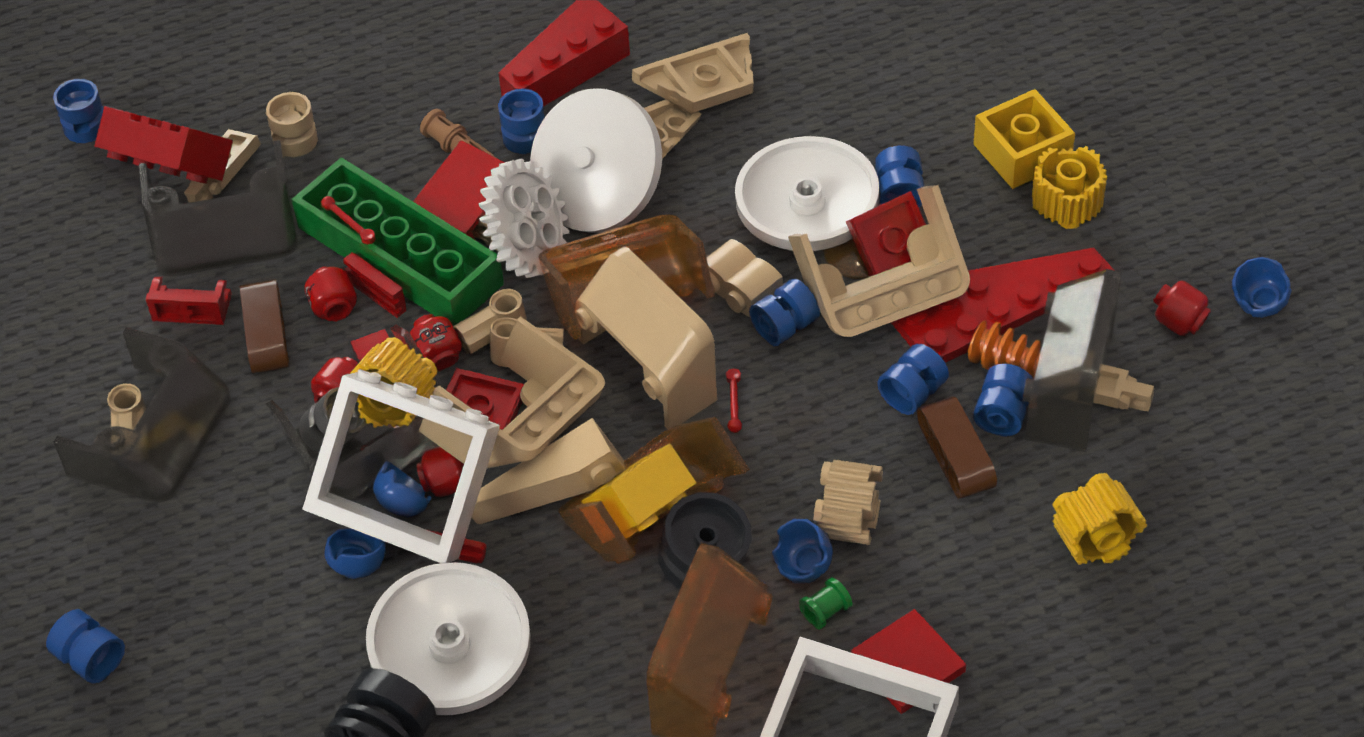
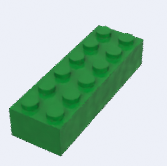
[291,157,504,326]

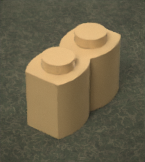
[699,239,783,317]

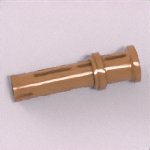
[420,109,498,159]

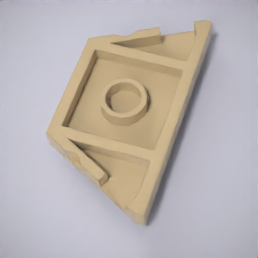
[632,33,754,113]

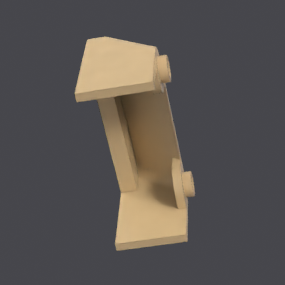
[788,185,970,337]
[574,247,717,431]
[419,316,605,468]

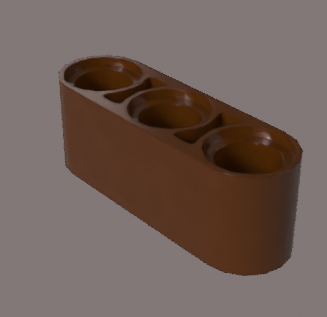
[240,279,290,374]
[917,396,997,499]

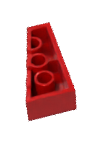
[498,0,630,107]
[94,106,233,184]

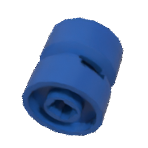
[53,79,104,143]
[498,88,545,154]
[875,146,925,207]
[749,279,820,346]
[877,343,949,415]
[973,364,1035,436]
[46,609,125,684]

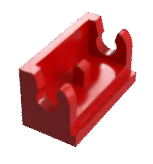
[145,277,232,325]

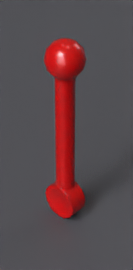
[321,196,375,245]
[726,369,742,433]

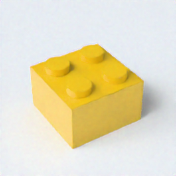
[973,89,1075,189]
[581,443,697,540]

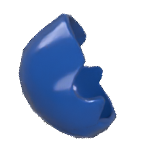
[1232,257,1292,318]
[373,461,431,517]
[772,519,833,583]
[325,528,386,579]

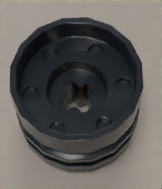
[324,668,436,737]

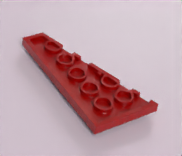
[891,247,1115,363]

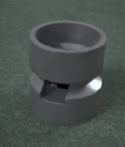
[299,387,367,453]

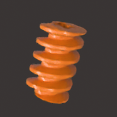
[968,320,1055,386]

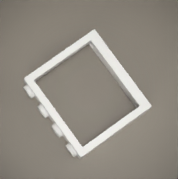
[302,369,500,563]
[760,637,959,737]

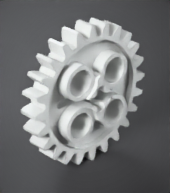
[479,159,569,278]

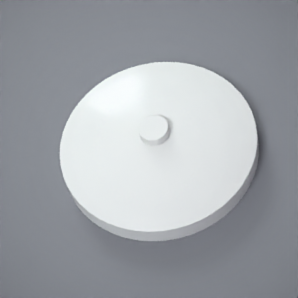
[530,89,662,233]
[735,136,879,251]
[366,562,531,715]

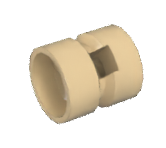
[266,92,318,157]

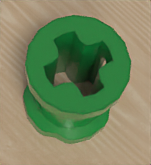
[799,577,853,630]

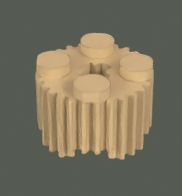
[813,460,883,545]

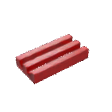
[343,252,406,318]

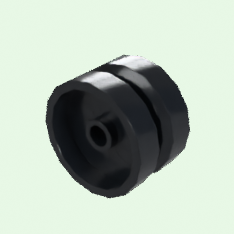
[658,492,752,595]

